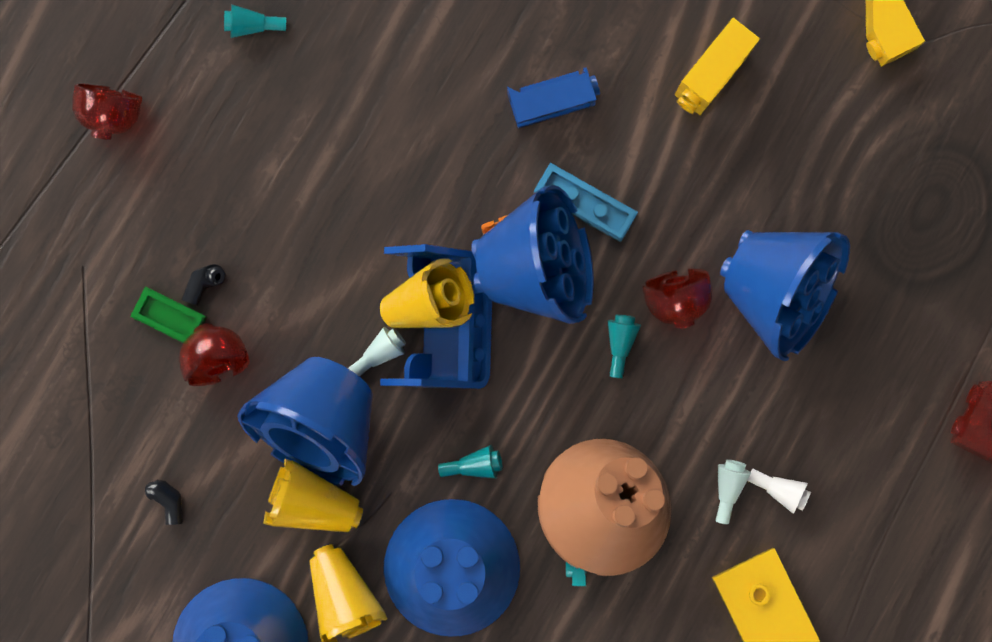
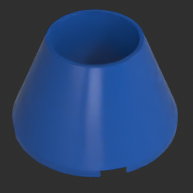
[238,357,373,486]

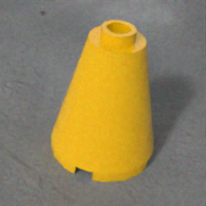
[380,258,474,328]
[264,458,363,532]
[309,544,388,642]

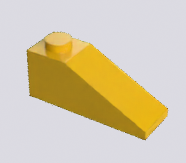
[865,0,925,67]

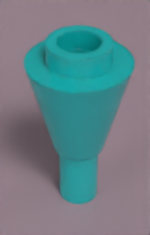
[224,4,286,38]
[608,314,641,378]
[438,445,503,479]

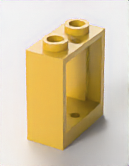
[674,17,760,115]

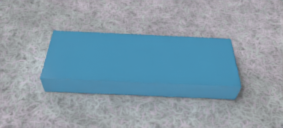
[533,163,638,243]

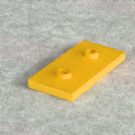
[712,548,820,642]

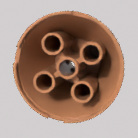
[538,439,671,576]

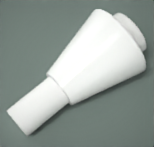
[747,469,811,514]

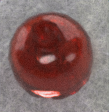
[72,83,142,140]
[643,269,712,329]
[178,324,250,386]

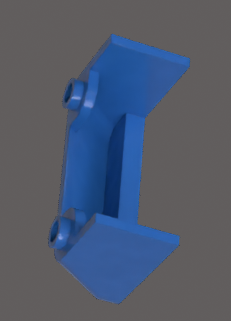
[380,244,492,389]

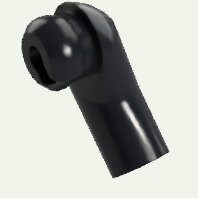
[182,264,226,306]
[145,479,183,525]

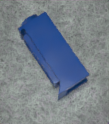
[507,67,600,129]

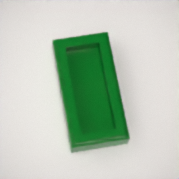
[130,286,207,347]

